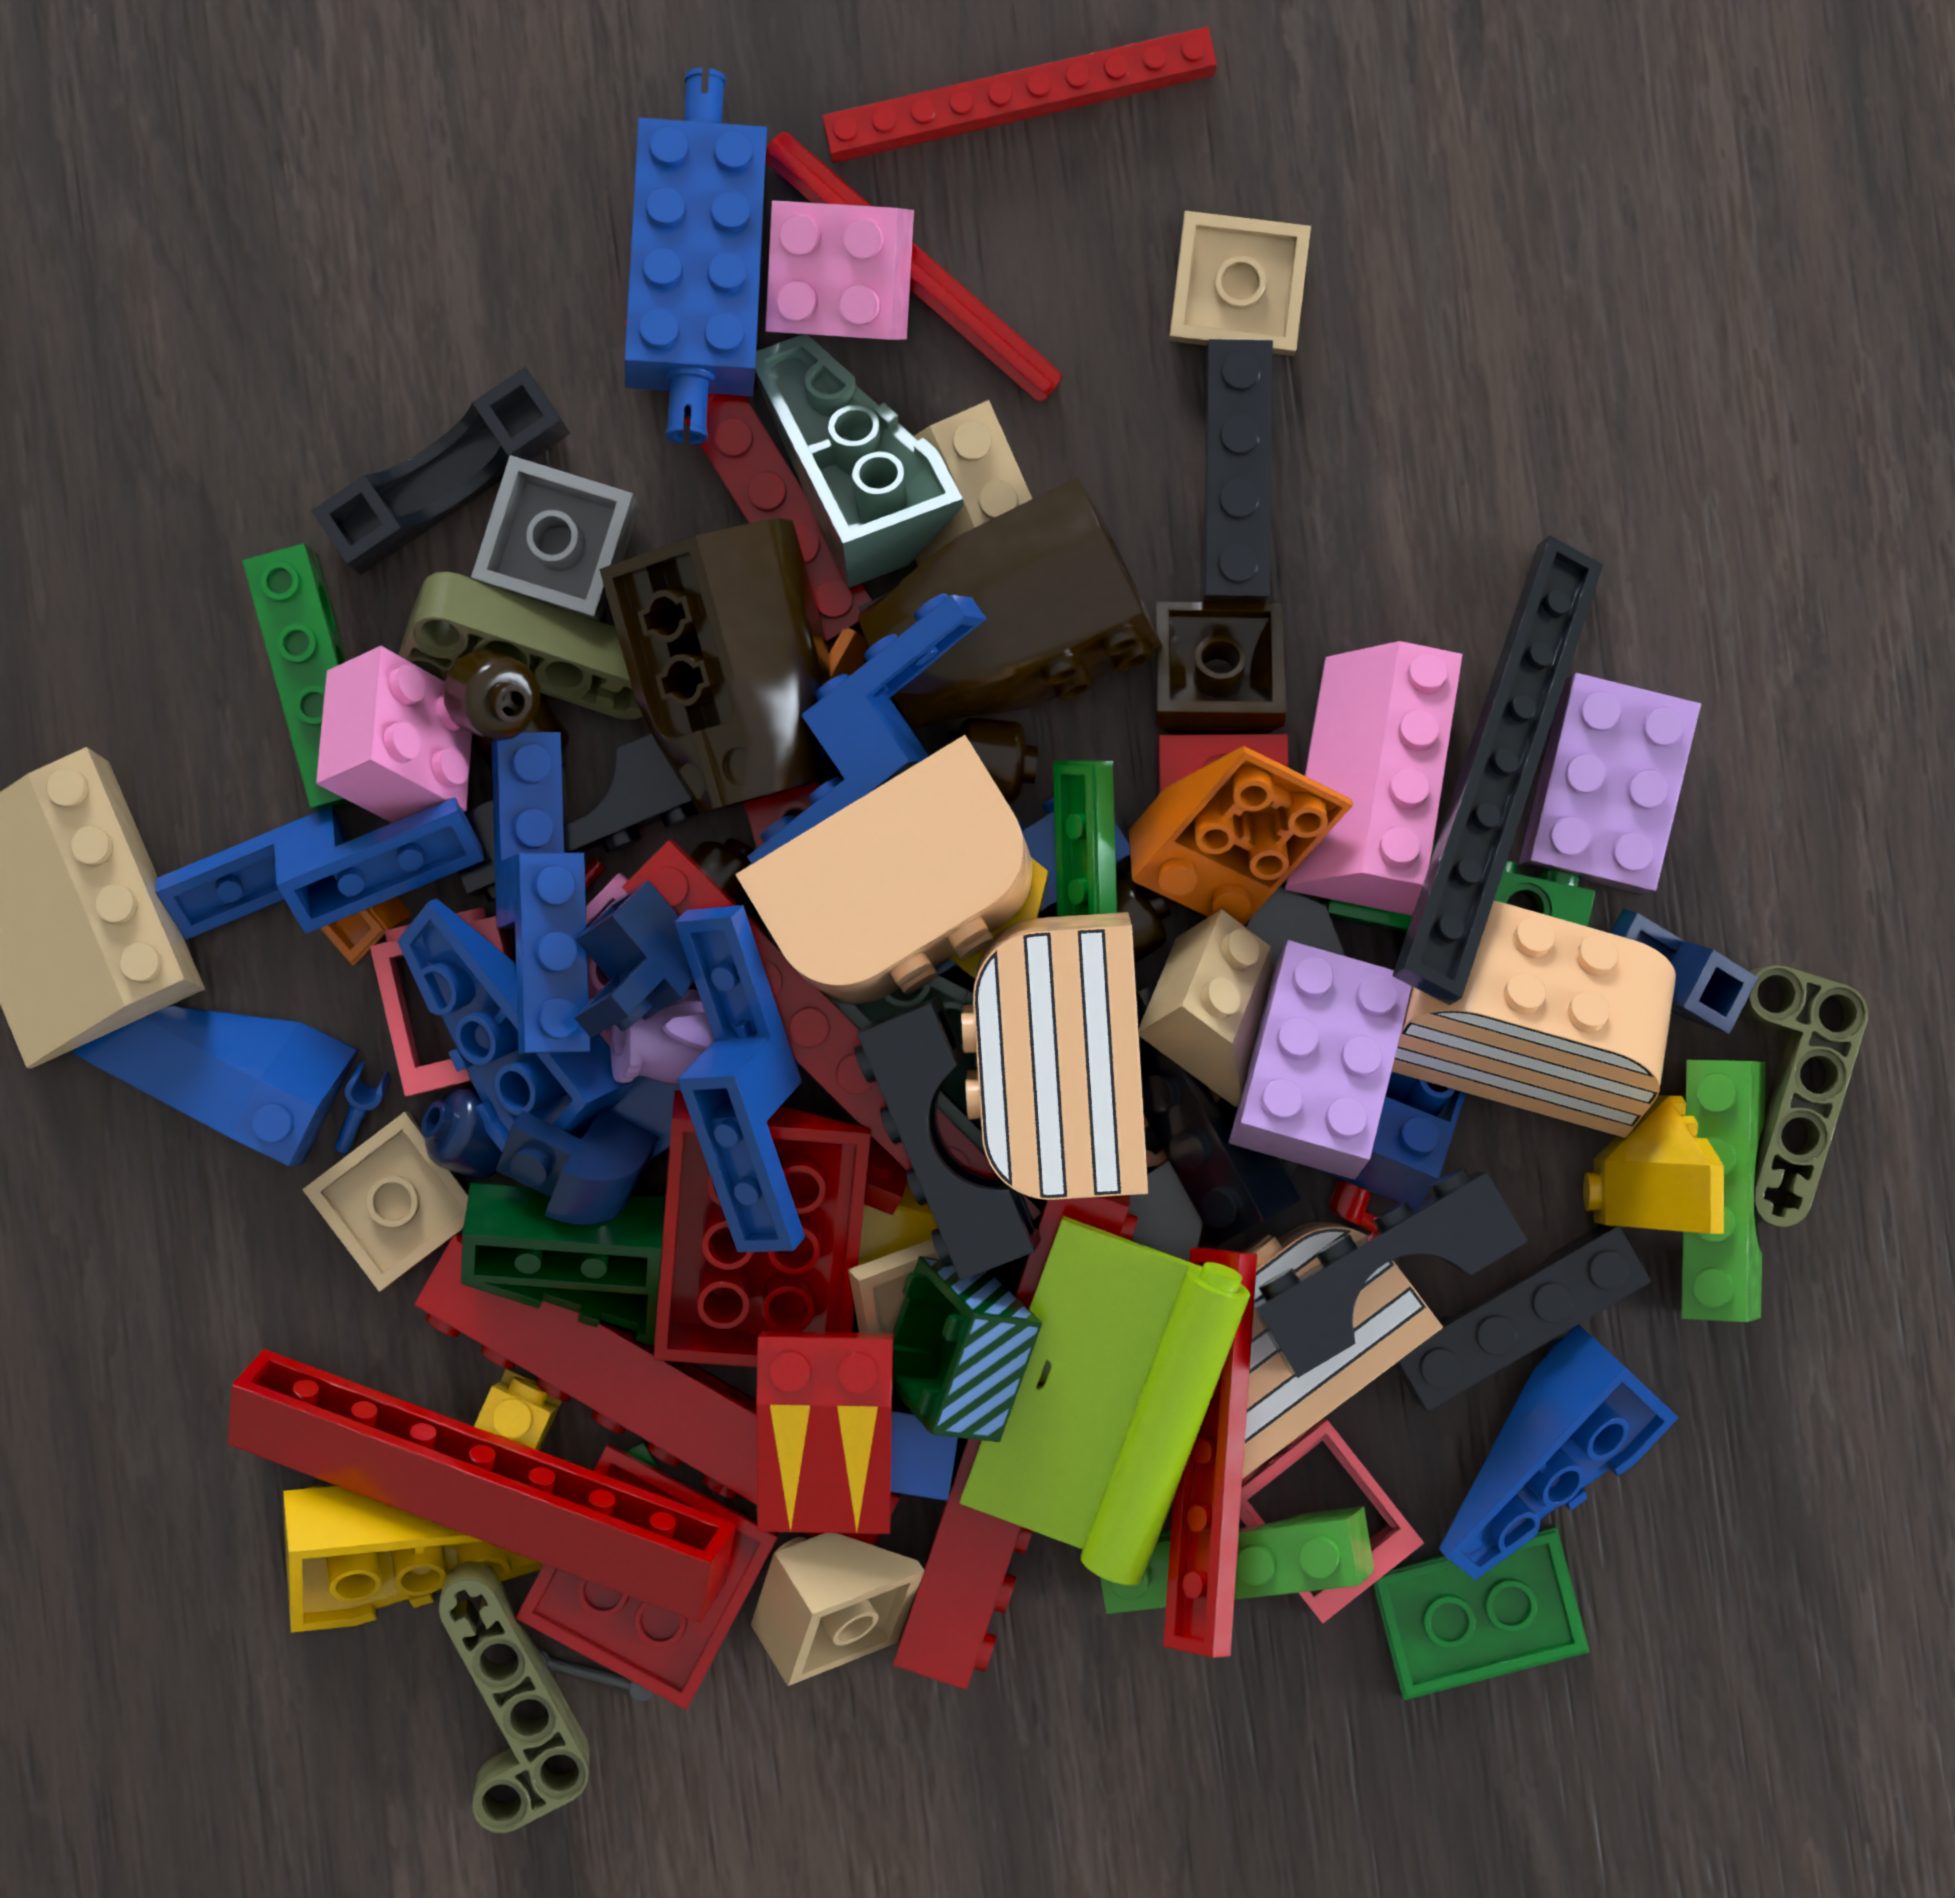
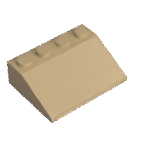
[0,747,205,1069]

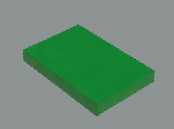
[1372,1525,1590,1700]

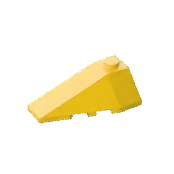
[1583,1095,1724,1234]
[283,1486,544,1633]

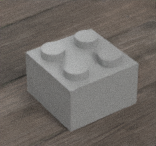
[471,455,640,622]

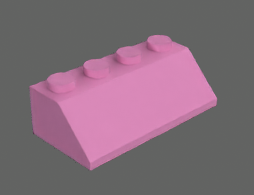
[1285,641,1463,916]

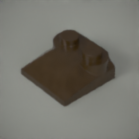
[1154,602,1286,735]

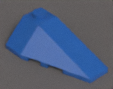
[397,899,636,1152]
[73,1005,359,1166]
[1439,1324,1679,1580]

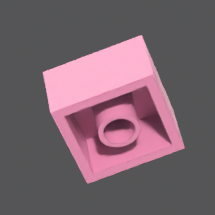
[765,200,914,340]
[316,646,472,823]

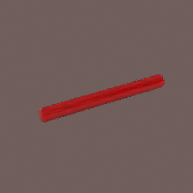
[765,131,1063,402]

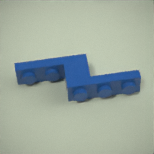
[747,594,987,864]
[491,732,590,1054]
[156,797,484,940]
[674,905,805,1252]

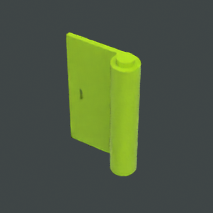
[959,1216,1250,1585]

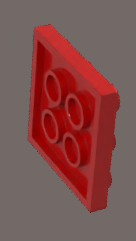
[515,1443,779,1710]

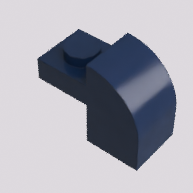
[574,880,693,1038]
[1611,909,1759,1034]
[496,1109,660,1225]

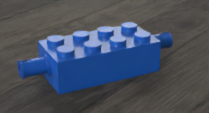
[625,68,767,445]

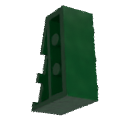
[461,1183,666,1346]

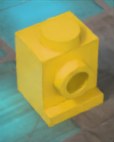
[474,1369,562,1451]

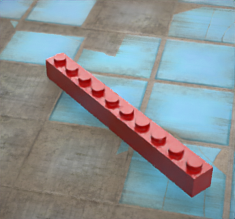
[822,26,1217,164]

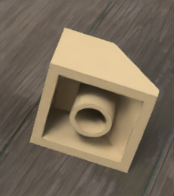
[914,400,1032,566]
[1138,909,1274,1107]
[751,1533,924,1686]

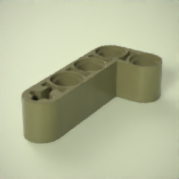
[398,572,643,720]
[1741,965,1868,1227]
[438,1561,590,1833]

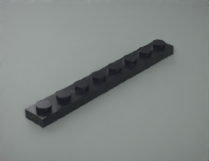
[1392,535,1603,1005]

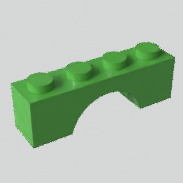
[1681,1060,1766,1322]
[1100,1506,1375,1614]

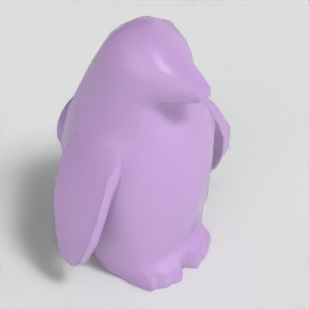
[610,989,714,1085]

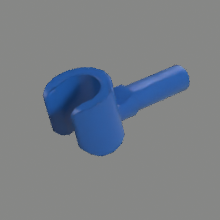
[334,1061,391,1154]

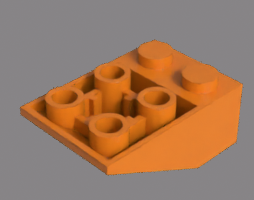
[1129,746,1353,926]

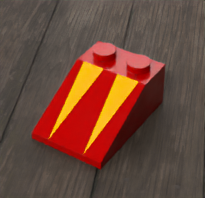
[756,1331,894,1534]

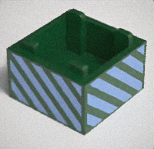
[892,1256,1042,1442]

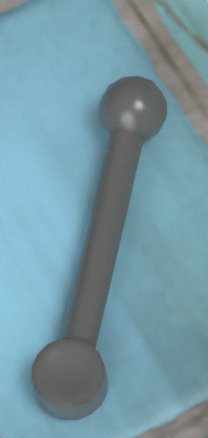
[537,1647,653,1701]

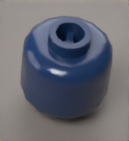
[421,1087,502,1179]

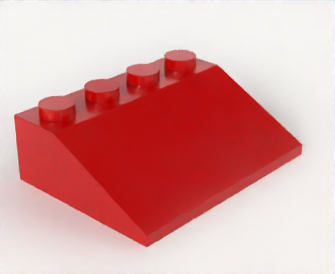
[653,1090,871,1367]

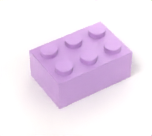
[1518,673,1701,895]
[1229,940,1412,1180]

